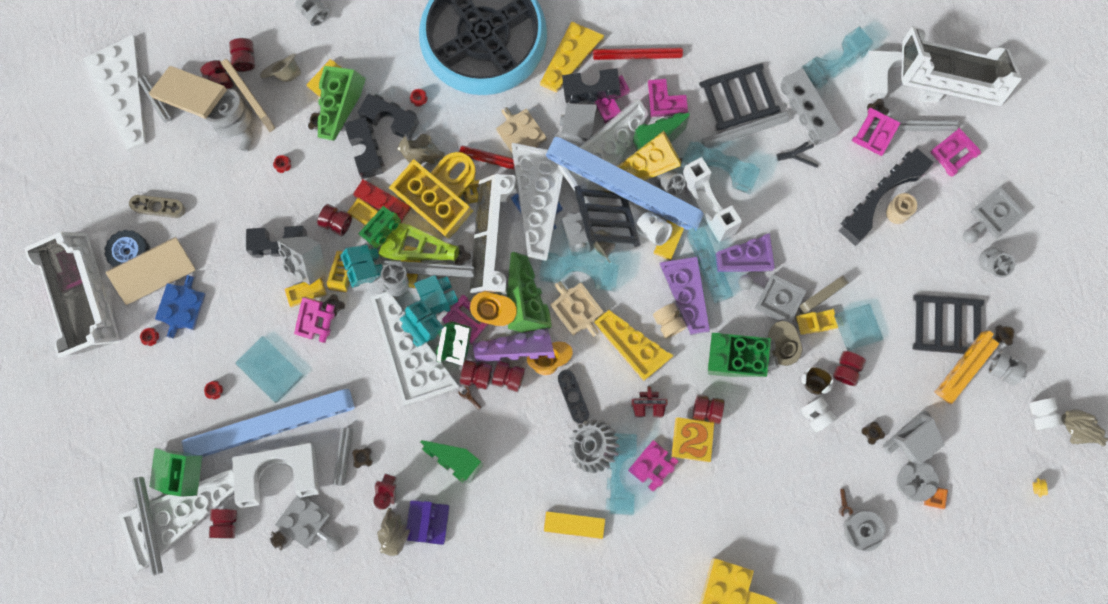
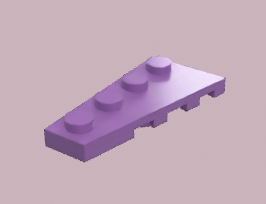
[659,257,710,335]
[473,328,555,362]

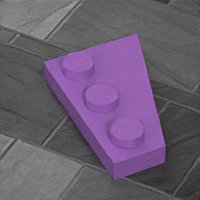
[715,233,775,272]

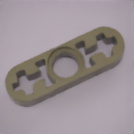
[129,195,185,218]
[799,275,849,314]

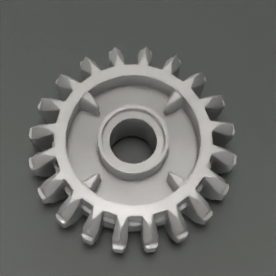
[568,419,620,473]

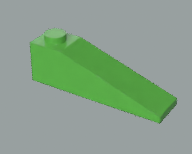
[317,66,366,141]
[507,251,552,333]

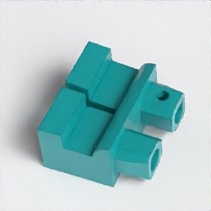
[340,245,383,288]
[414,275,458,318]
[399,299,444,347]

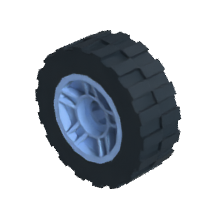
[104,230,150,268]

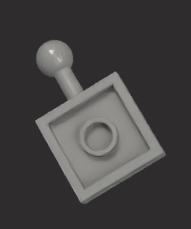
[963,187,1026,243]
[738,274,806,323]
[275,495,342,552]

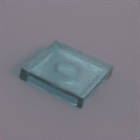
[834,304,884,351]

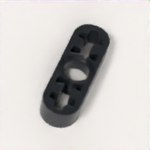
[558,370,589,425]

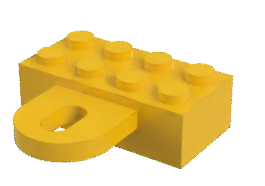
[389,152,476,239]
[699,558,778,604]

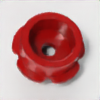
[410,89,428,107]
[273,155,291,173]
[140,328,159,346]
[204,381,223,400]

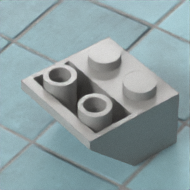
[277,236,327,285]

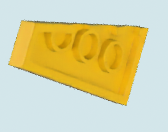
[540,21,604,93]
[617,131,681,181]
[594,310,673,381]

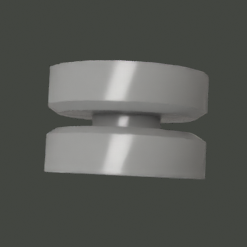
[206,89,252,137]

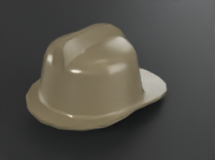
[260,53,301,82]
[591,230,616,263]
[768,321,803,366]

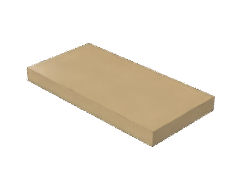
[221,59,275,132]
[148,66,227,119]
[106,237,196,305]

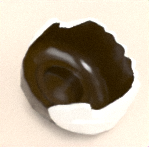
[802,366,833,395]

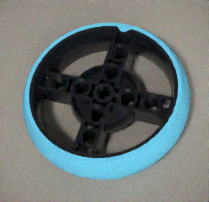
[419,0,547,95]

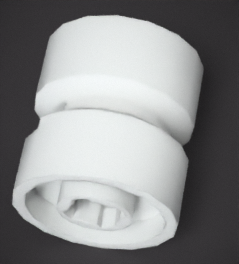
[636,212,672,246]
[801,396,837,433]
[1029,398,1063,431]

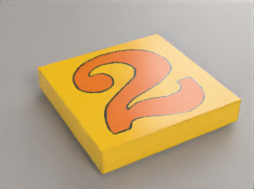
[672,417,714,462]

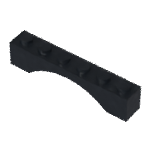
[839,148,934,246]

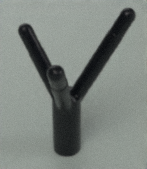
[776,142,818,168]

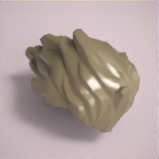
[397,134,445,165]
[1061,409,1108,447]
[377,508,410,556]

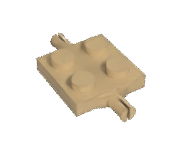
[496,107,547,153]
[550,281,604,337]

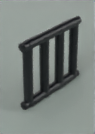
[699,63,781,131]
[574,185,641,247]
[912,294,984,354]

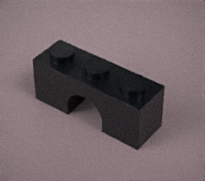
[562,68,621,104]
[358,93,419,140]
[344,117,385,179]
[246,226,307,258]

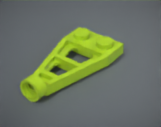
[379,223,459,261]

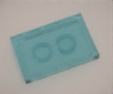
[235,336,304,403]

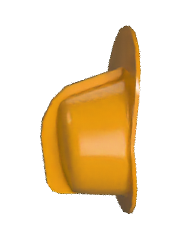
[470,292,517,326]
[527,341,573,375]

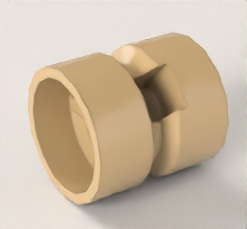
[886,193,917,224]
[652,303,687,339]

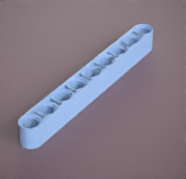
[546,137,704,232]
[181,389,355,457]

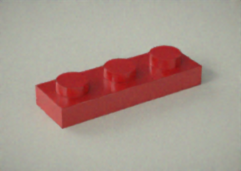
[353,179,411,223]

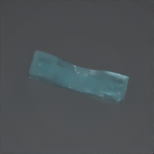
[802,26,874,88]
[681,141,761,195]
[540,253,619,292]
[606,433,637,516]

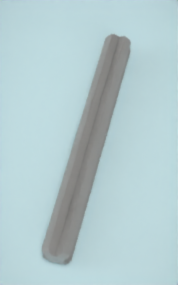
[701,111,789,149]
[868,119,959,131]
[383,260,475,277]
[132,477,163,575]

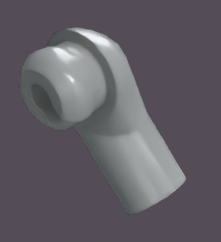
[239,127,253,152]

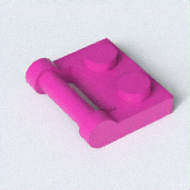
[851,108,900,156]
[930,128,981,177]
[442,294,489,344]

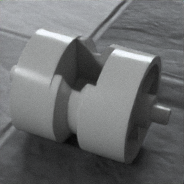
[295,0,330,26]
[650,170,685,196]
[979,247,1016,278]
[381,262,409,296]
[988,351,1027,386]

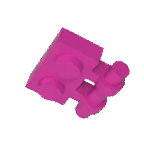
[294,297,335,343]
[628,440,679,492]

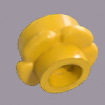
[1033,478,1048,498]

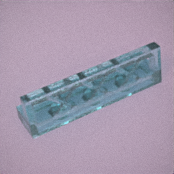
[686,227,734,304]

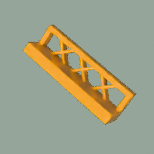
[934,331,999,404]

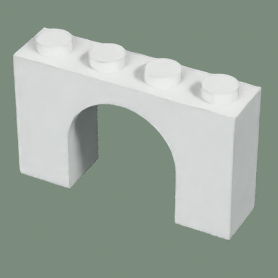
[864,49,944,102]
[683,157,742,243]
[232,442,319,508]

